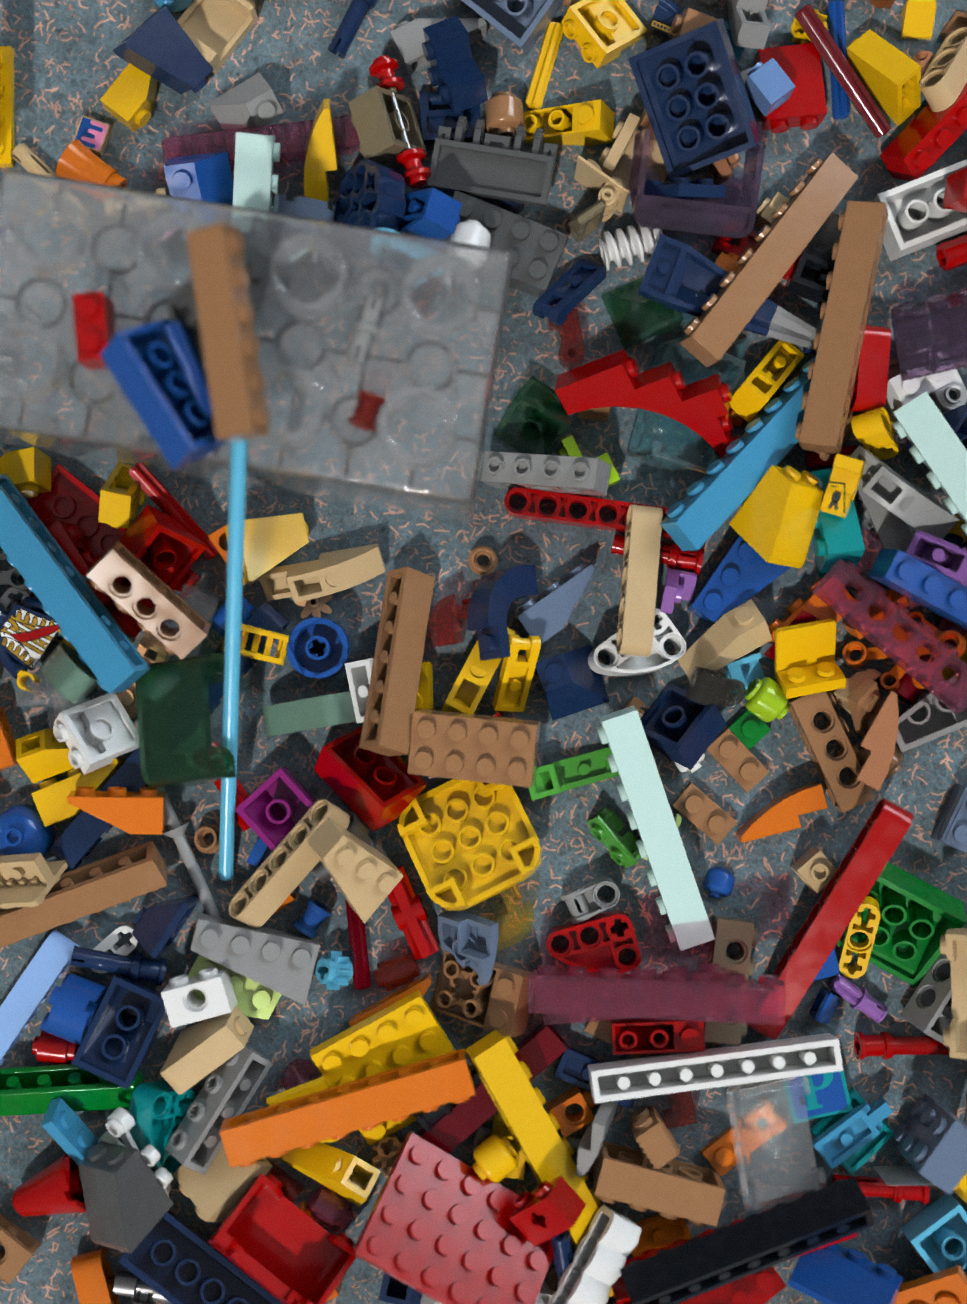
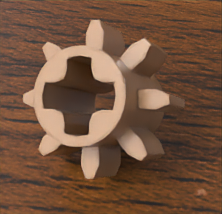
[372,1135,403,1177]

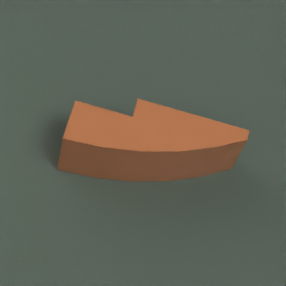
[856,691,899,791]

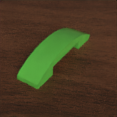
[528,747,619,801]

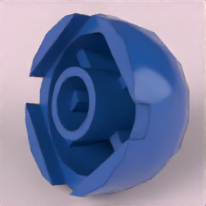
[0,803,56,857]

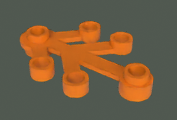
[842,611,966,692]

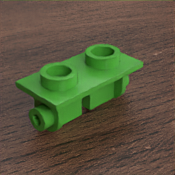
[586,806,641,868]

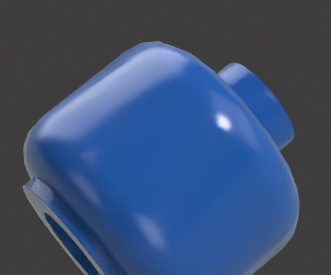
[703,867,735,900]

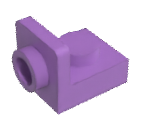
[660,568,697,614]

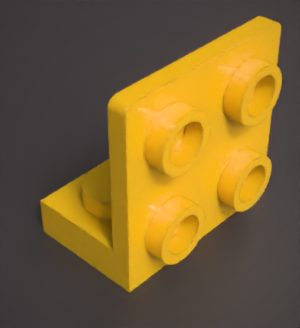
[774,618,846,699]

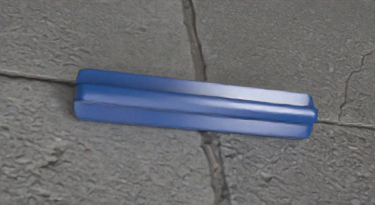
[165,320,213,416]

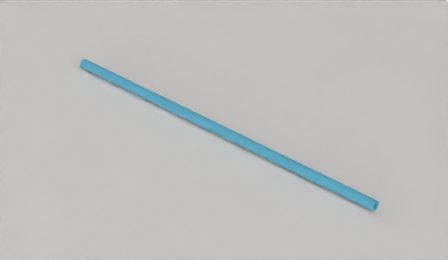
[218,440,248,881]

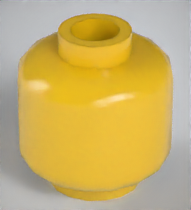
[472,1134,519,1183]

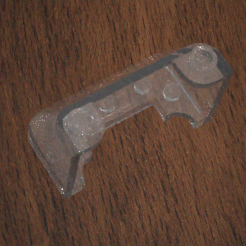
[726,1075,826,1212]

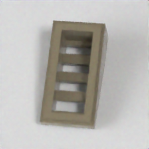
[565,201,605,242]

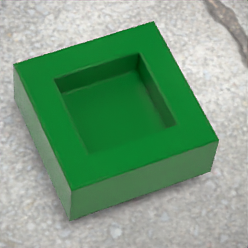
[727,710,771,750]

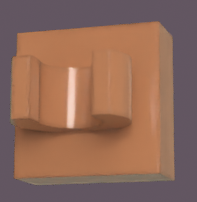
[706,153,741,185]

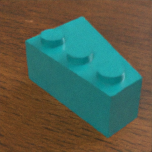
[810,469,865,578]

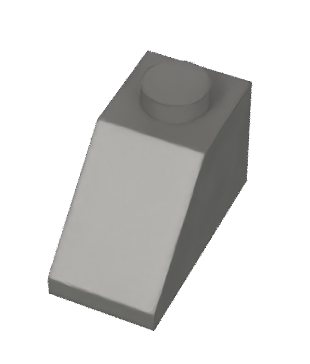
[208,72,283,130]

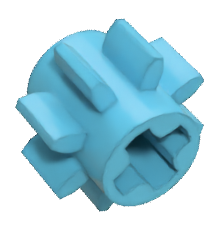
[315,951,353,990]

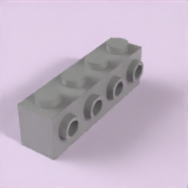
[165,1045,273,1175]

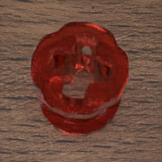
[347,390,386,433]

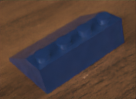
[628,18,762,180]

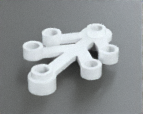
[98,1107,173,1196]

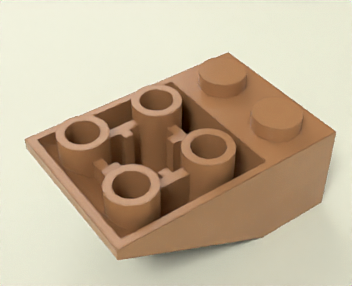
[431,950,539,1037]

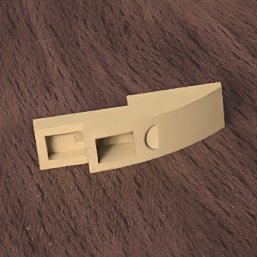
[259,543,386,603]

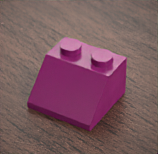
[235,766,317,852]

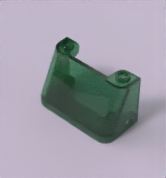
[135,653,236,787]

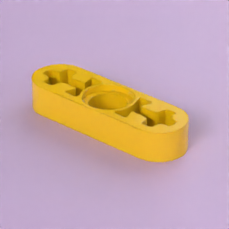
[838,896,881,979]

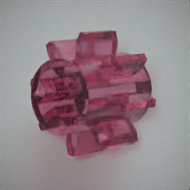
[281,1059,322,1090]

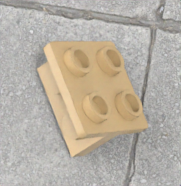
[0,853,68,909]

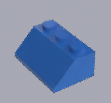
[788,1244,904,1304]

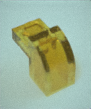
[487,884,534,951]

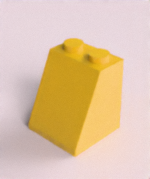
[729,465,825,569]

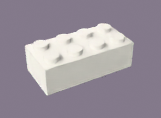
[872,159,967,261]

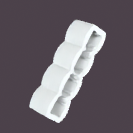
[547,1205,642,1304]

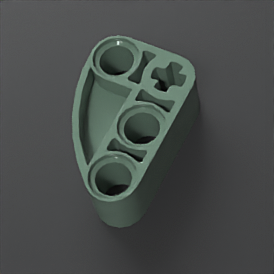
[40,641,99,704]
[262,692,356,737]

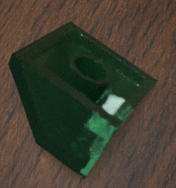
[601,277,684,350]
[494,375,572,455]

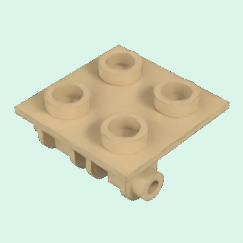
[574,155,629,222]

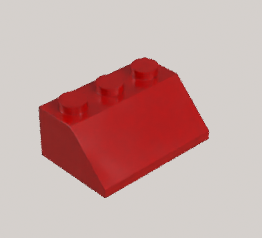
[314,726,427,832]

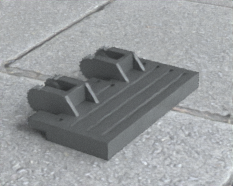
[427,116,558,207]

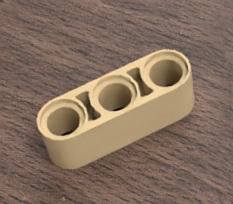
[919,27,967,112]

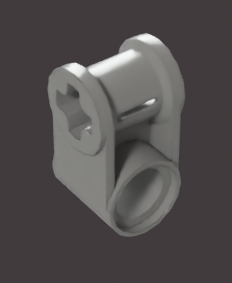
[560,877,620,924]

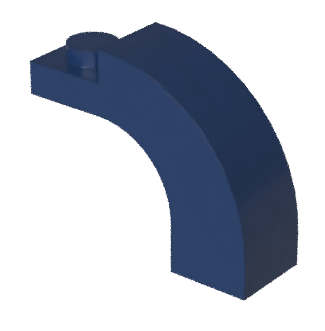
[467,565,538,661]

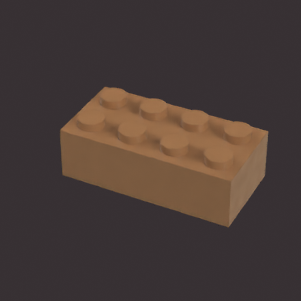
[407,709,541,788]
[590,1141,726,1227]

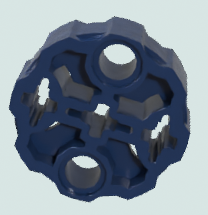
[332,159,406,257]

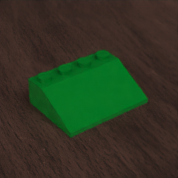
[836,862,966,986]

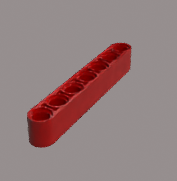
[504,487,673,540]

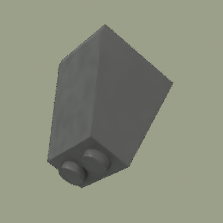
[79,1141,173,1254]

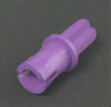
[830,974,888,1023]

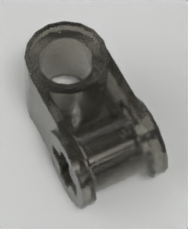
[685,666,746,707]

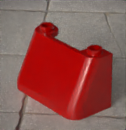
[208,1173,357,1304]

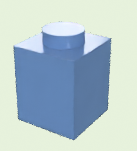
[745,58,796,117]

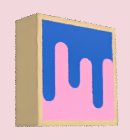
[73,115,113,156]

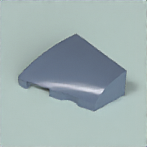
[438,910,498,986]

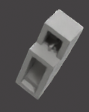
[727,0,771,50]

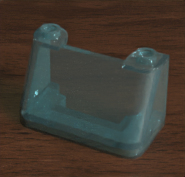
[627,336,747,477]

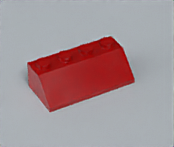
[87,504,207,638]

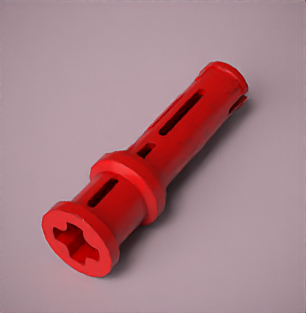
[611,535,704,576]
[854,1032,950,1060]
[832,1174,930,1205]

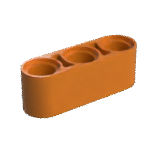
[71,1248,121,1304]

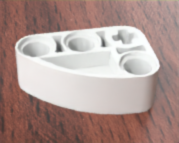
[588,608,686,677]

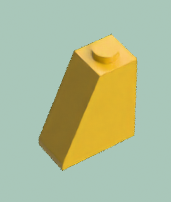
[847,29,921,126]
[224,513,309,586]

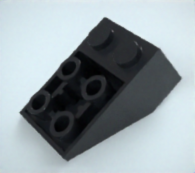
[785,212,841,305]

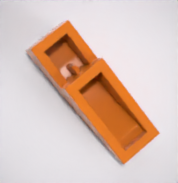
[736,783,828,843]

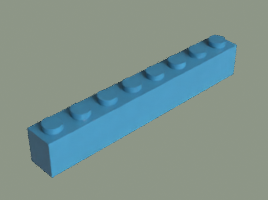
[660,357,816,551]
[0,474,151,694]

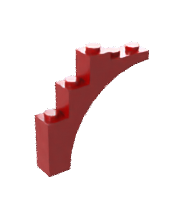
[555,349,739,458]

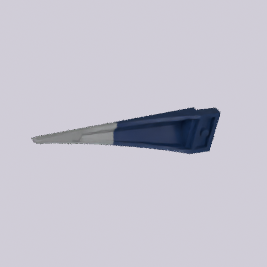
[637,234,819,351]

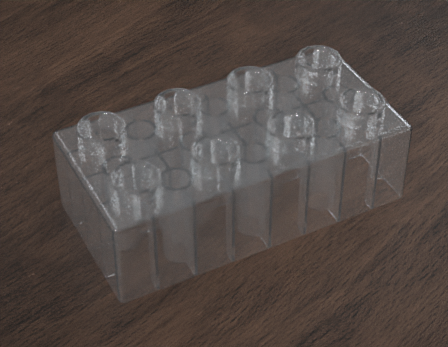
[0,170,513,521]

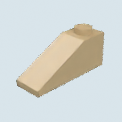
[677,599,773,684]

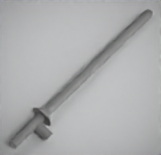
[149,779,266,1025]

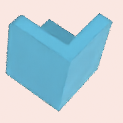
[723,652,765,693]

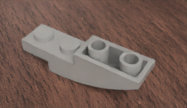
[850,445,960,540]

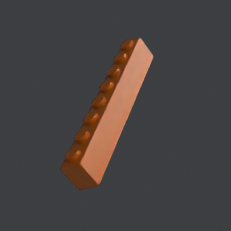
[219,1048,476,1168]

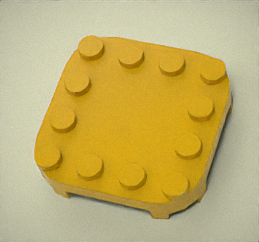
[397,779,542,911]

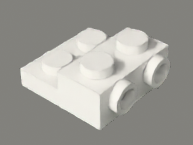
[53,693,144,775]

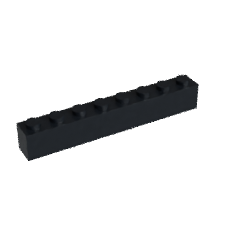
[619,1177,874,1304]

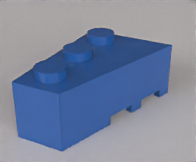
[372,187,463,269]
[687,534,791,625]

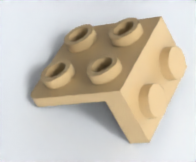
[598,112,668,204]

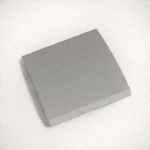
[576,1101,618,1177]

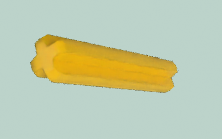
[525,21,564,110]

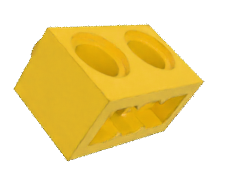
[98,462,146,529]

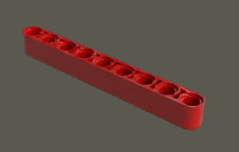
[746,798,913,1040]

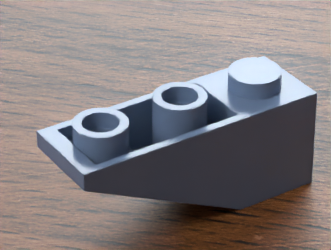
[517,564,595,644]

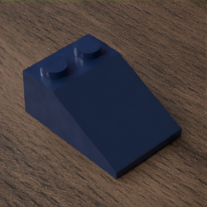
[71,974,168,1090]

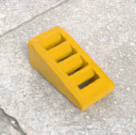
[221,623,290,666]

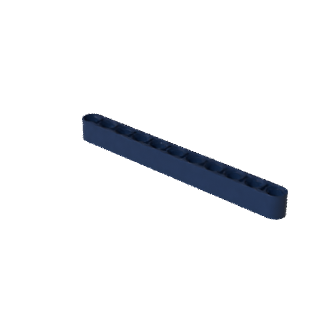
[49,602,290,870]

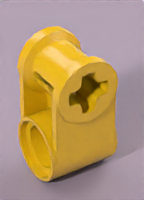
[851,407,899,460]

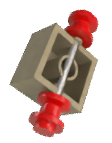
[348,55,431,188]

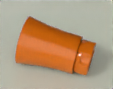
[56,139,128,199]

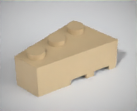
[307,817,404,924]

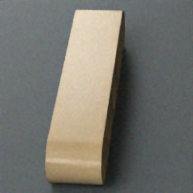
[616,504,663,657]
[228,799,350,929]

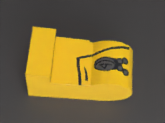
[821,454,865,518]

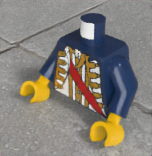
[0,597,60,692]

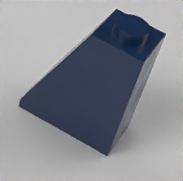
[113,6,213,94]

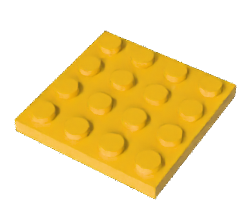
[310,990,456,1146]

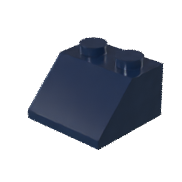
[640,683,727,770]

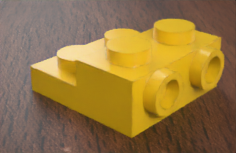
[561,0,648,69]

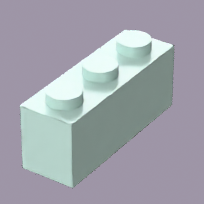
[232,132,281,232]

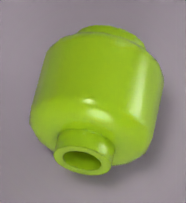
[743,677,790,722]

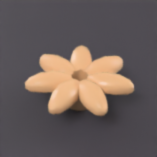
[295,594,333,618]

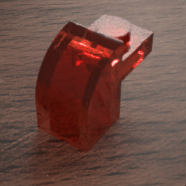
[429,594,471,648]

